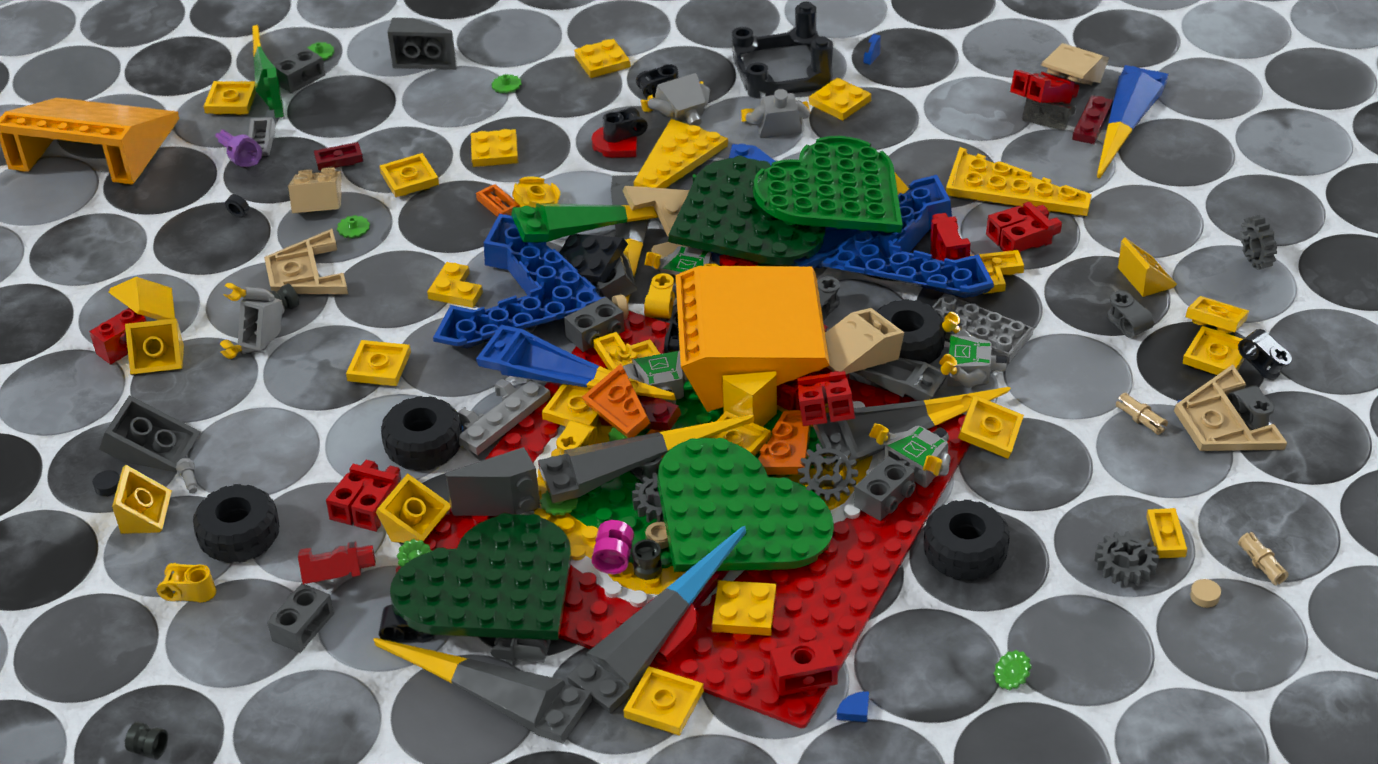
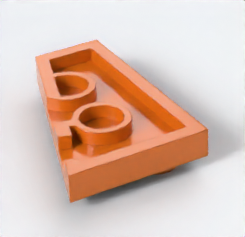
[581,364,650,438]
[758,410,811,475]

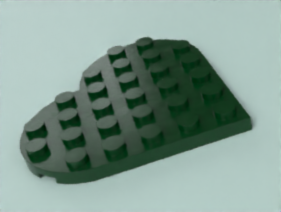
[668,156,825,265]
[390,513,571,640]

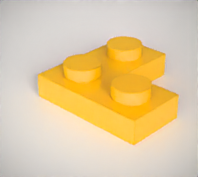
[970,250,1024,294]
[427,262,483,308]
[593,332,660,371]

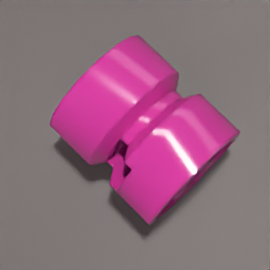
[592,520,634,574]

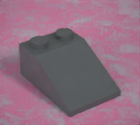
[387,18,457,70]
[99,395,201,472]
[445,447,540,516]

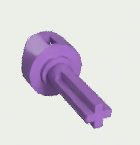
[215,129,262,167]

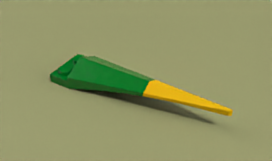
[252,25,284,118]
[511,203,658,242]

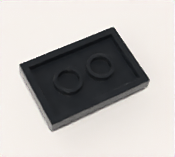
[559,234,628,283]

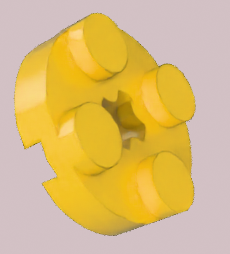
[512,177,560,207]

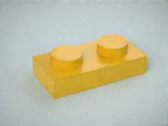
[1146,508,1187,558]

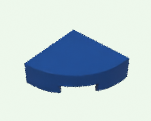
[863,34,881,65]
[837,691,869,722]

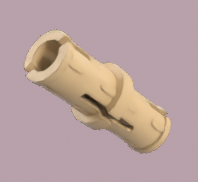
[1116,393,1168,435]
[1238,532,1289,585]

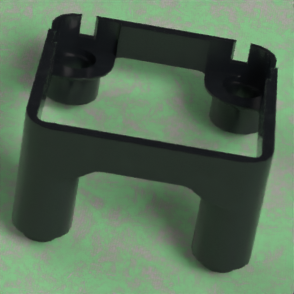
[732,1,833,98]

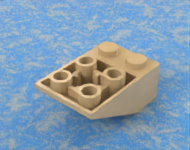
[1041,43,1109,85]
[288,167,341,213]
[825,308,904,374]

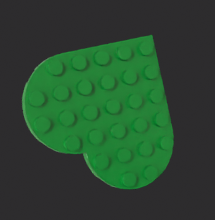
[753,136,903,233]
[657,438,834,572]

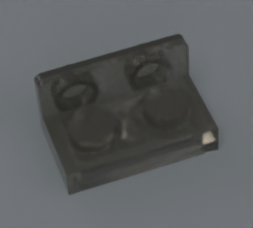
[1022,98,1077,130]

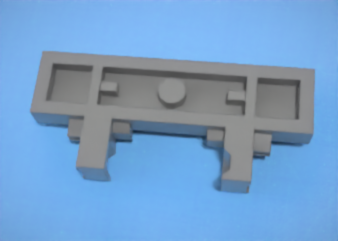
[458,379,551,455]

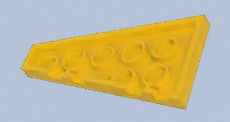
[634,119,728,188]
[946,147,1092,216]

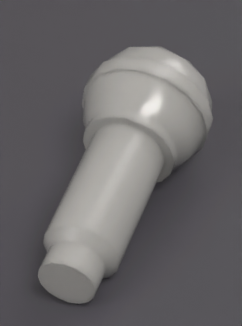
[176,458,197,493]

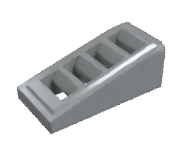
[248,117,276,156]

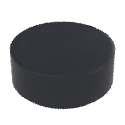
[225,194,249,217]
[92,470,120,496]

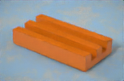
[476,184,520,217]

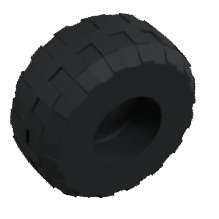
[877,299,946,364]
[381,396,462,471]
[193,484,280,563]
[923,499,1009,581]

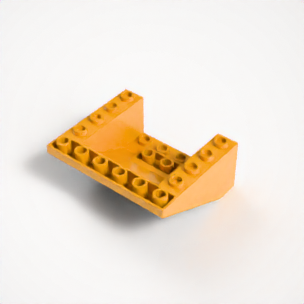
[0,98,180,184]
[676,266,830,412]

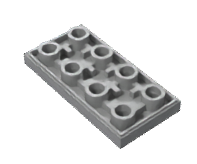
[932,293,1034,363]

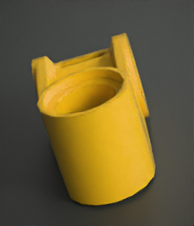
[644,273,675,319]
[556,420,598,455]
[157,563,216,602]

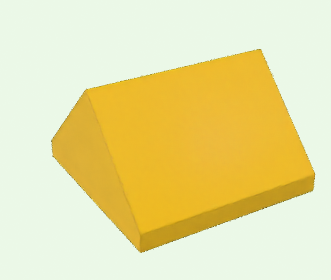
[1118,237,1177,297]
[108,277,175,320]
[125,318,184,375]
[722,371,777,426]
[112,465,172,534]
[376,473,451,543]

